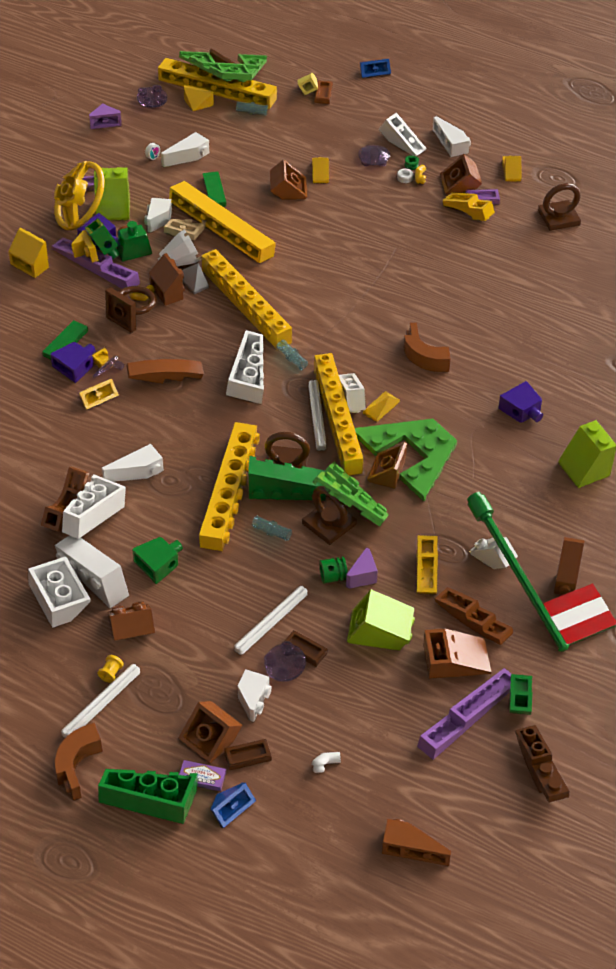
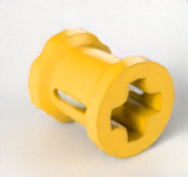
[97,655,124,683]

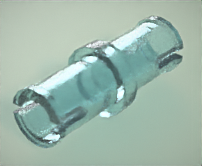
[236,101,268,115]
[277,340,308,370]
[252,516,292,541]

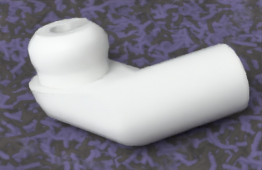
[312,752,340,773]

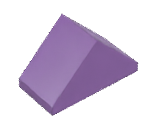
[89,104,122,129]
[346,548,378,589]

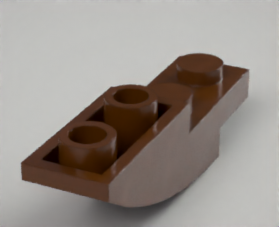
[515,725,570,803]

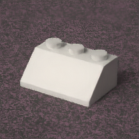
[28,557,91,628]

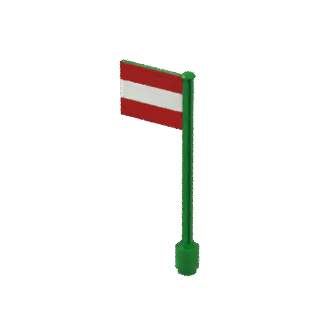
[467,492,616,652]

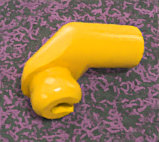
[415,165,426,184]
[129,285,155,301]

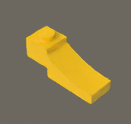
[442,193,495,221]
[416,535,438,594]

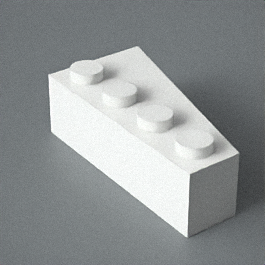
[226,330,264,404]
[62,475,126,539]
[55,535,129,608]

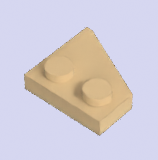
[164,219,207,240]

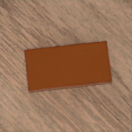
[314,80,333,104]

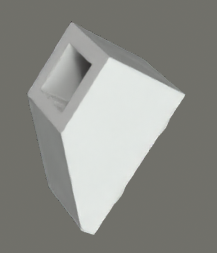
[145,198,172,232]
[469,537,518,569]
[238,669,272,722]

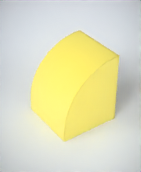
[298,73,318,95]

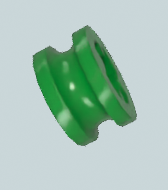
[404,156,419,170]

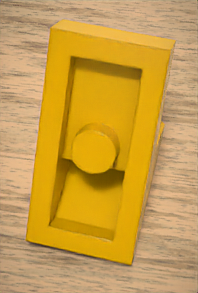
[502,156,522,181]
[312,157,329,183]
[71,230,99,263]

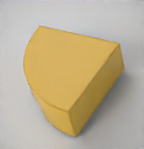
[92,348,109,370]

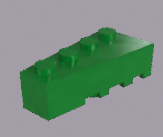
[248,456,326,501]
[98,769,198,824]

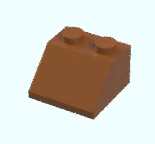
[440,154,482,195]
[270,159,307,200]
[178,701,243,763]

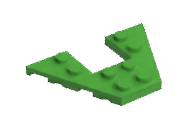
[179,51,267,82]
[355,419,457,501]
[312,462,389,527]

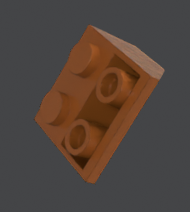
[149,253,185,306]
[108,601,155,641]

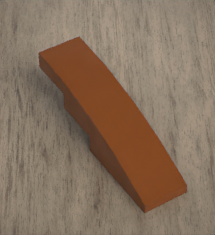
[126,359,204,384]
[435,587,513,645]

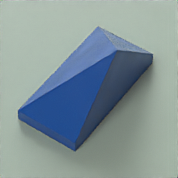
[360,59,391,78]
[211,782,256,828]

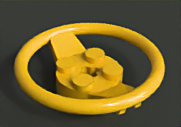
[54,161,105,230]

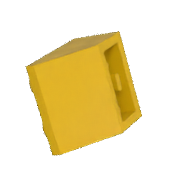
[8,228,49,278]

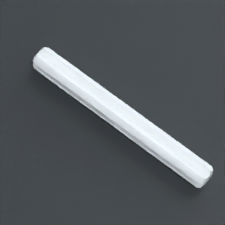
[309,380,326,451]
[234,586,308,655]
[61,664,140,738]

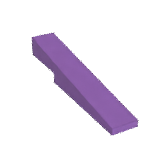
[52,238,140,289]
[417,668,511,760]

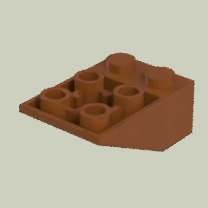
[423,629,491,679]

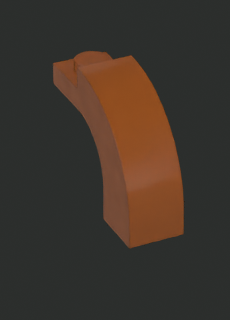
[403,322,451,372]
[41,467,89,531]
[55,722,103,801]

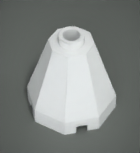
[158,230,201,267]

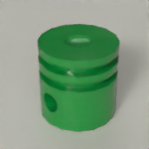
[319,556,348,584]

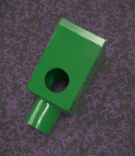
[85,218,120,259]
[117,221,152,262]
[132,537,183,584]

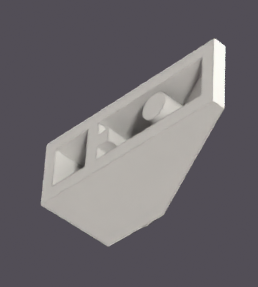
[379,113,427,156]
[433,116,471,157]
[161,132,209,167]
[339,373,366,413]
[102,444,164,482]

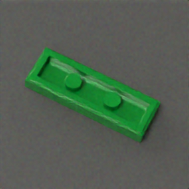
[203,171,226,207]
[42,320,88,360]

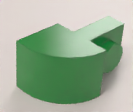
[508,674,533,715]

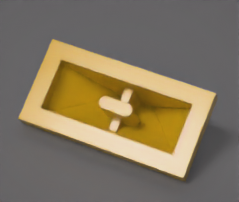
[184,85,214,111]
[79,379,119,410]
[363,391,400,422]

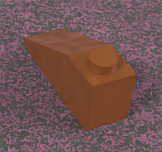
[554,537,584,595]
[382,819,451,866]

